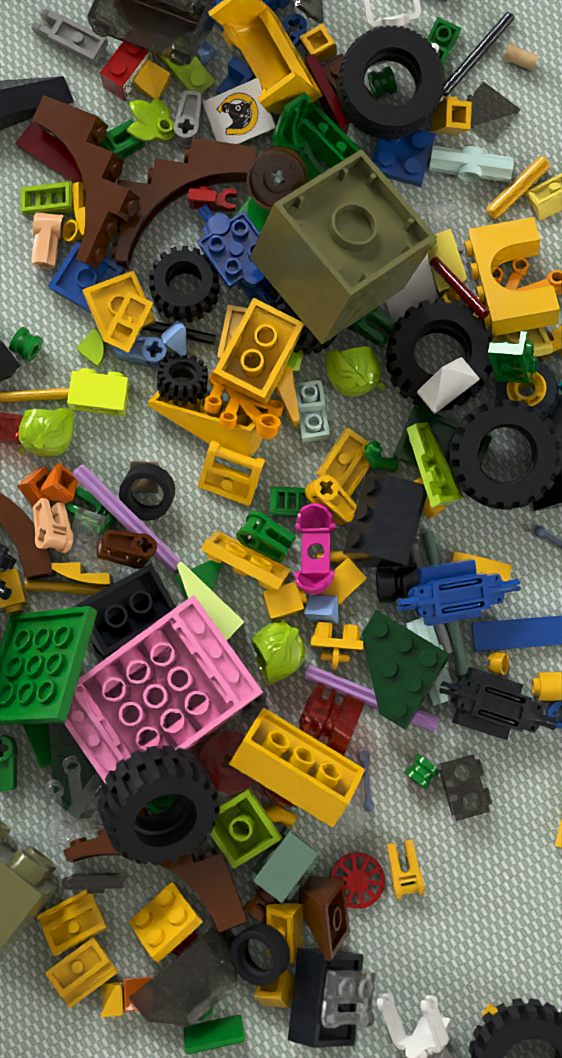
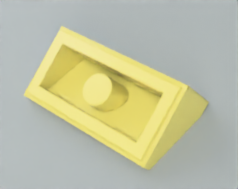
[525,173,562,220]
[427,229,468,293]

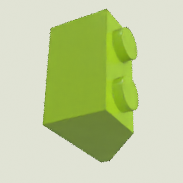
[210,788,282,869]

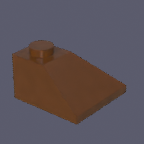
[298,876,350,961]

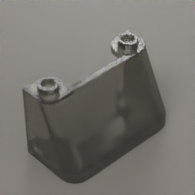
[87,0,216,66]

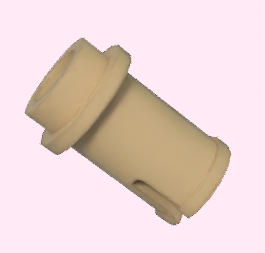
[503,43,539,72]

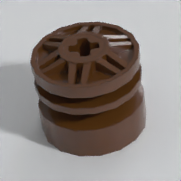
[246,146,308,210]

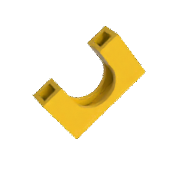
[464,217,560,336]

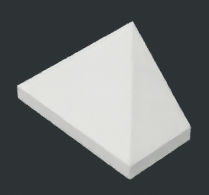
[417,357,480,414]

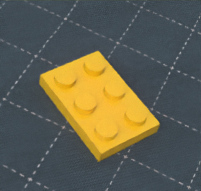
[201,530,292,590]

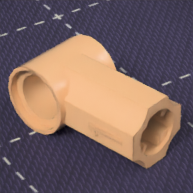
[31,212,65,270]

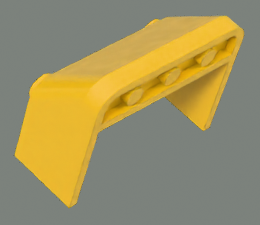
[208,0,322,115]

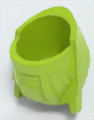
[324,346,386,397]
[17,408,74,458]
[251,619,306,686]

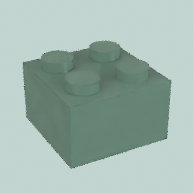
[249,826,318,903]

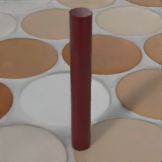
[429,256,490,319]

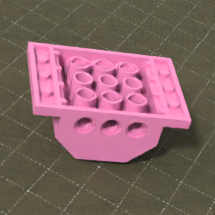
[64,595,264,784]

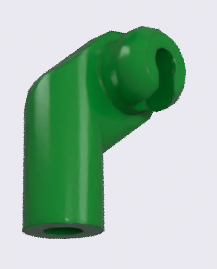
[363,441,398,472]

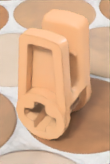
[33,498,73,553]

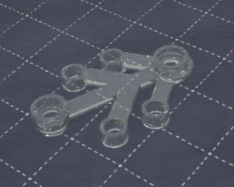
[45,756,104,845]

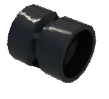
[375,563,419,604]

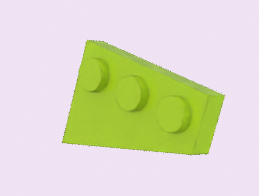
[407,422,464,508]

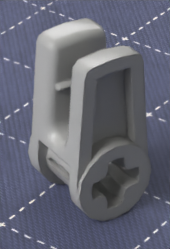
[174,90,203,150]

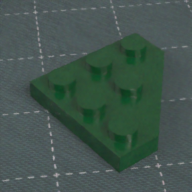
[361,610,451,730]
[48,723,105,819]

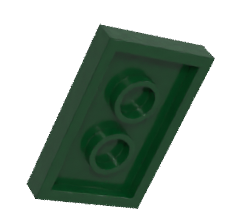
[393,405,492,485]

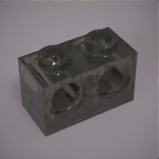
[437,754,492,821]

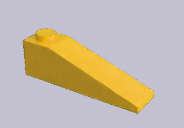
[148,391,267,457]

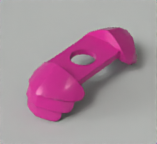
[294,503,336,596]

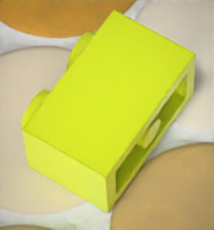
[67,368,130,417]

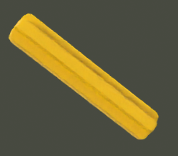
[486,156,550,219]

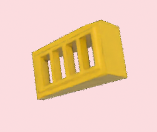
[275,366,300,428]

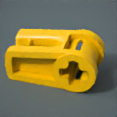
[305,475,357,526]
[386,839,425,900]

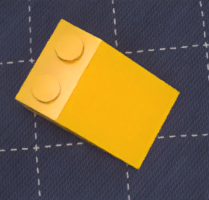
[213,298,305,405]

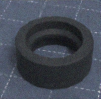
[119,463,176,521]
[230,923,290,986]

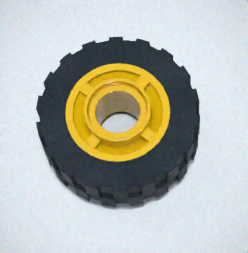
[496,361,559,417]

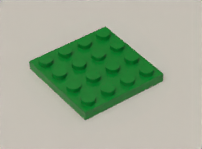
[0,606,97,725]

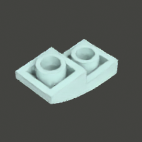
[294,380,330,443]

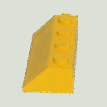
[229,707,365,828]

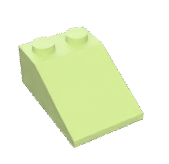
[177,561,244,641]

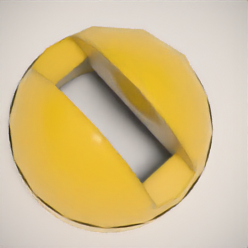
[62,220,83,244]
[486,652,509,675]

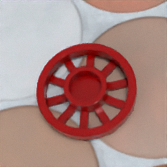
[330,852,385,909]

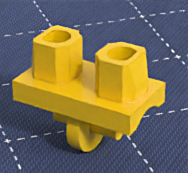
[310,622,363,670]

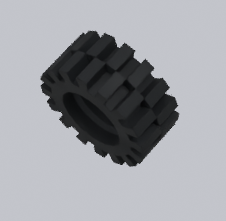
[157,354,208,406]

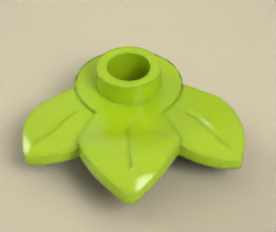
[127,98,175,143]

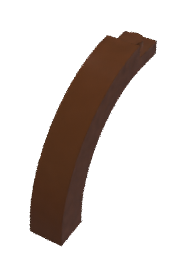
[0,493,56,580]

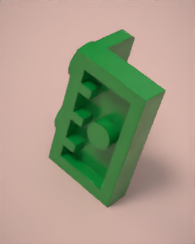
[488,331,538,384]

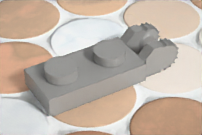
[31,8,109,65]

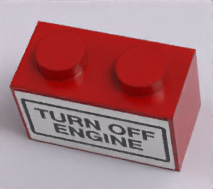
[100,31,156,101]

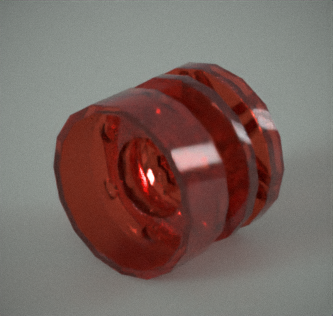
[299,683,365,756]
[200,731,256,793]

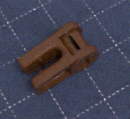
[96,529,157,569]

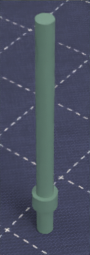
[422,531,473,679]

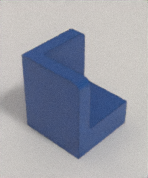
[217,56,256,95]

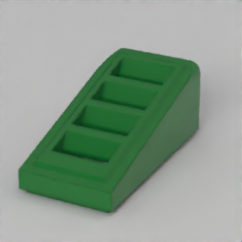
[270,486,324,518]

